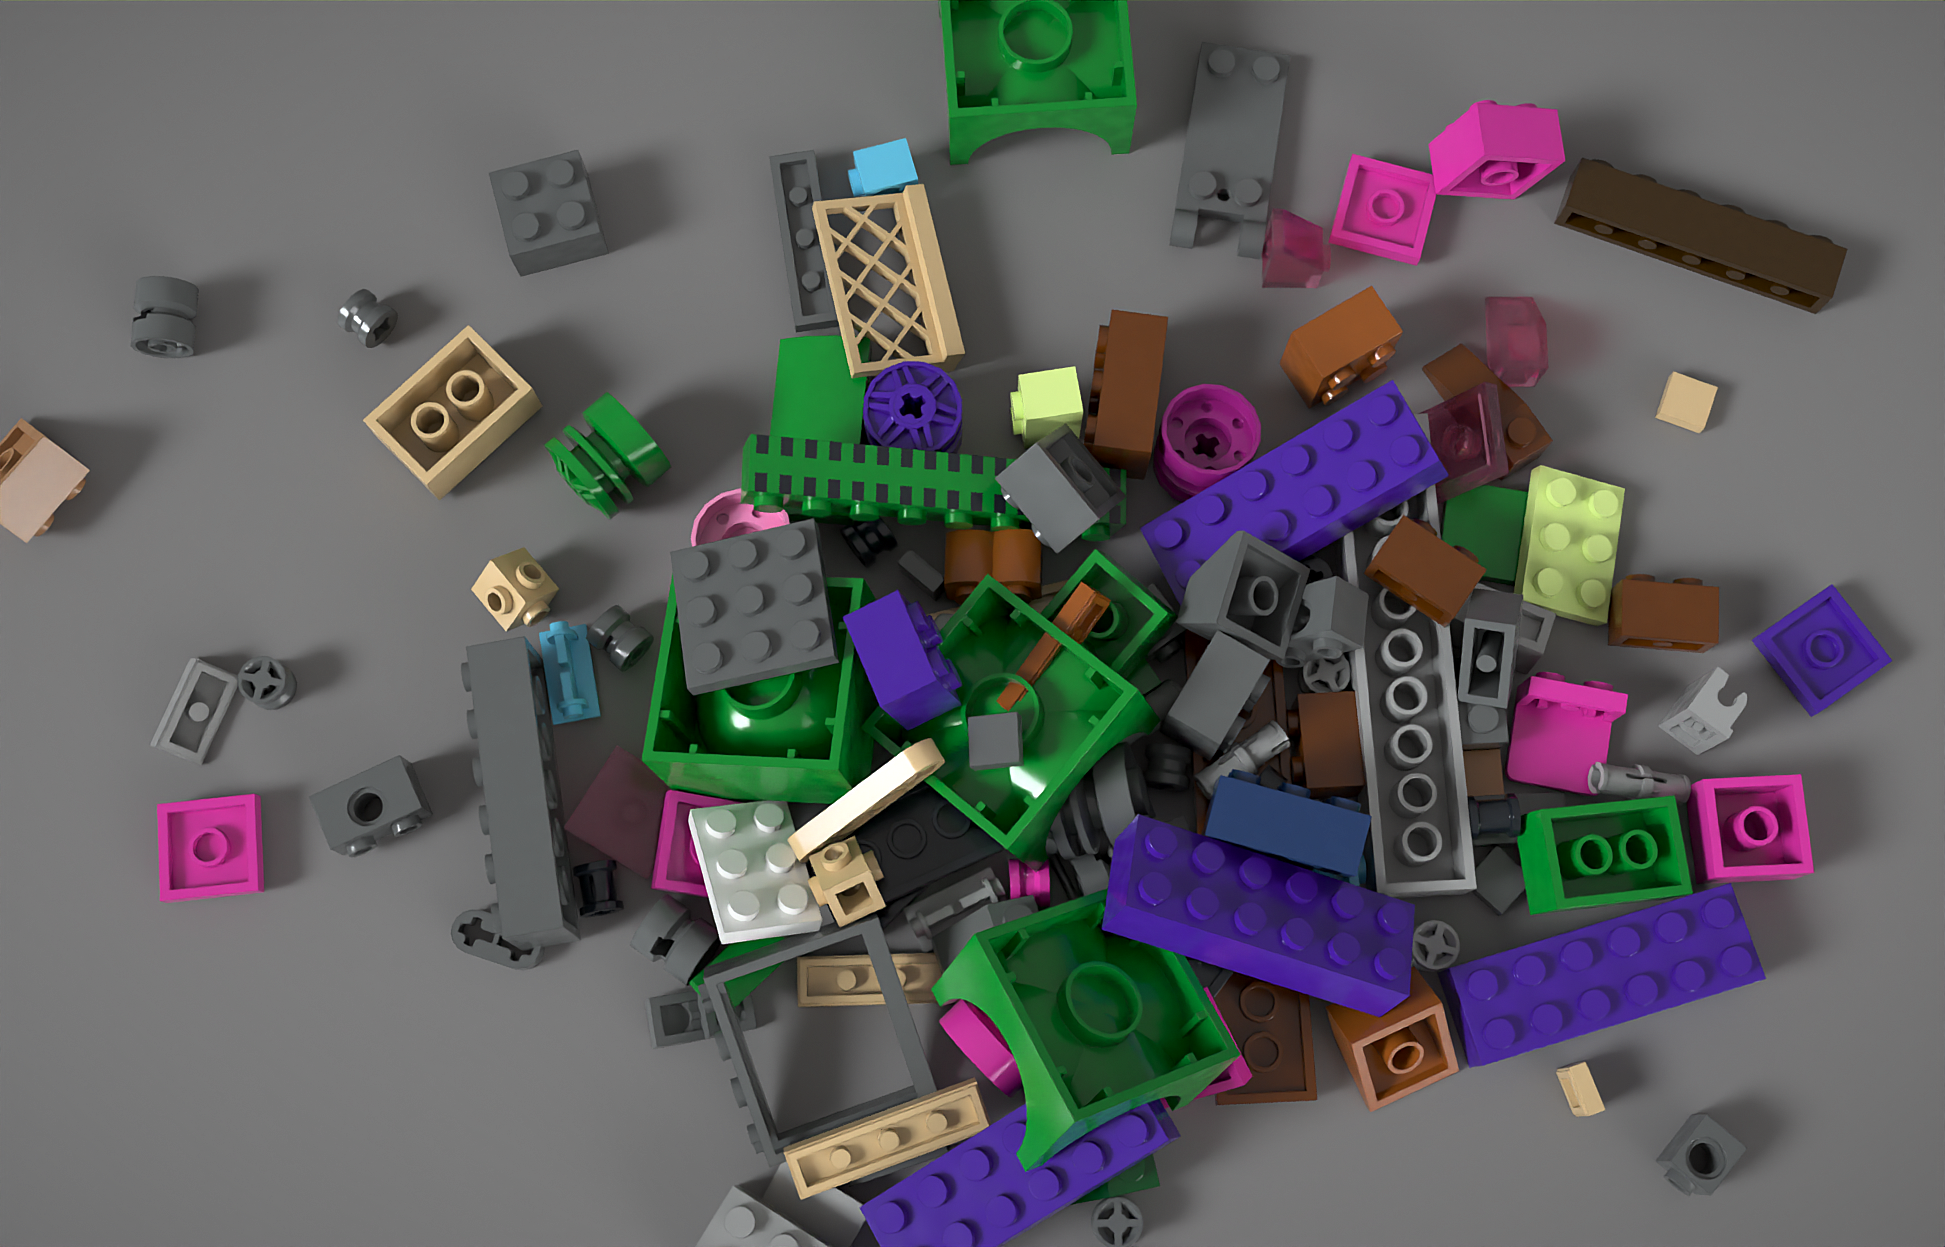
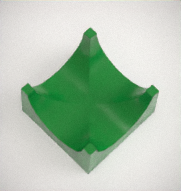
[938,0,1137,165]
[860,574,1161,872]
[931,888,1241,1172]

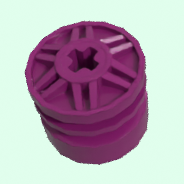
[1153,384,1261,503]

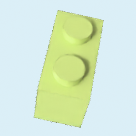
[1009,366,1083,449]

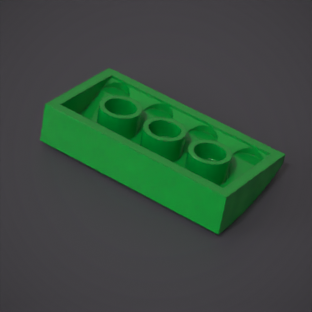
[770,335,872,525]

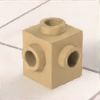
[471,547,559,632]
[807,836,886,927]

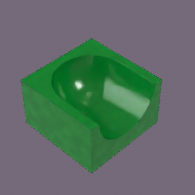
[642,573,879,804]

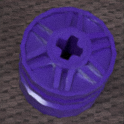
[863,361,962,453]

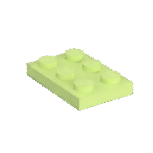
[1514,465,1625,626]

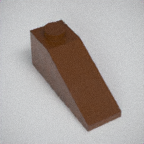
[1422,343,1553,481]

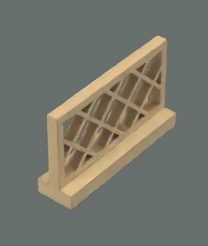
[812,184,965,378]

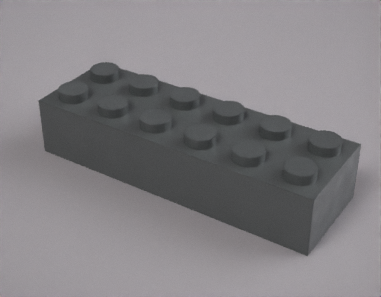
[461,636,581,951]

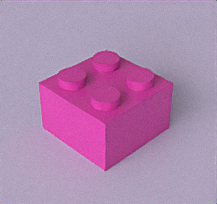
[1428,100,1565,199]
[1687,774,1814,884]

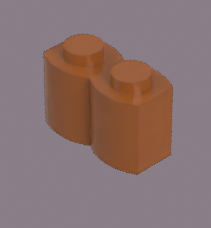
[944,529,1043,605]

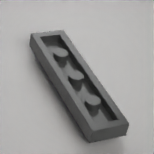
[769,150,839,333]

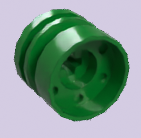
[544,392,671,520]

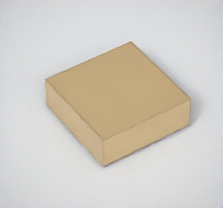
[1655,371,1718,433]
[1556,1062,1605,1117]

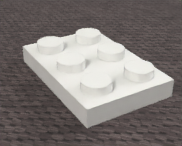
[688,801,822,944]

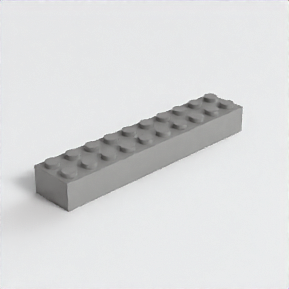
[1334,413,1477,899]

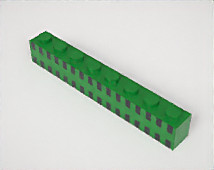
[741,434,1126,541]

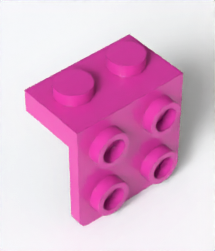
[1505,672,1628,797]

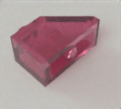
[1261,208,1331,288]
[1485,296,1549,387]

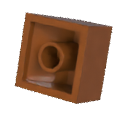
[1326,966,1459,1112]

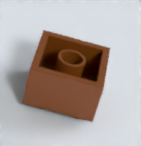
[1279,286,1403,409]

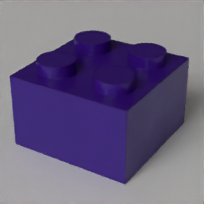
[843,590,962,730]

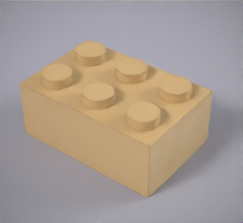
[363,325,543,501]

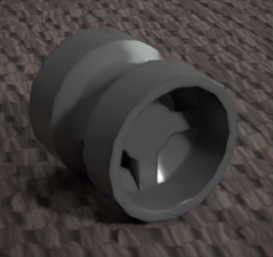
[586,605,654,672]

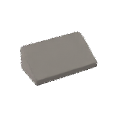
[150,658,238,765]
[761,1161,866,1247]

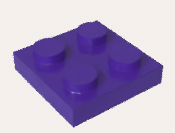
[1752,584,1893,717]

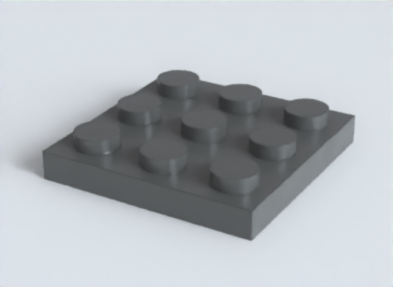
[670,518,839,695]

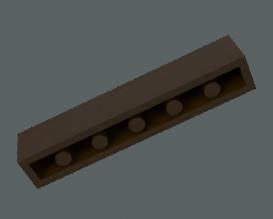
[1554,157,1848,314]

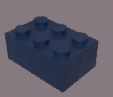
[1201,769,1372,878]

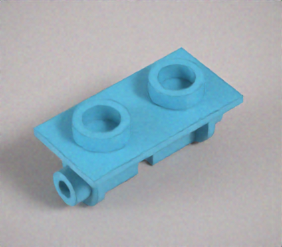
[539,621,601,725]

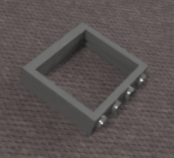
[698,911,937,1167]

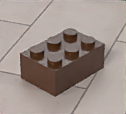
[1084,310,1168,480]

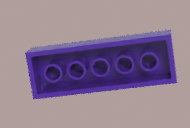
[1140,380,1449,606]
[1102,814,1415,1017]
[1437,883,1766,1068]
[859,1099,1181,1247]

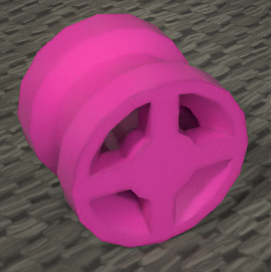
[1008,859,1050,907]

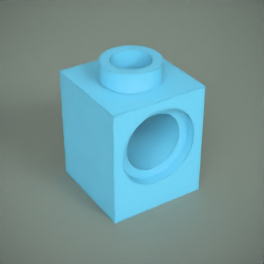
[848,138,918,197]

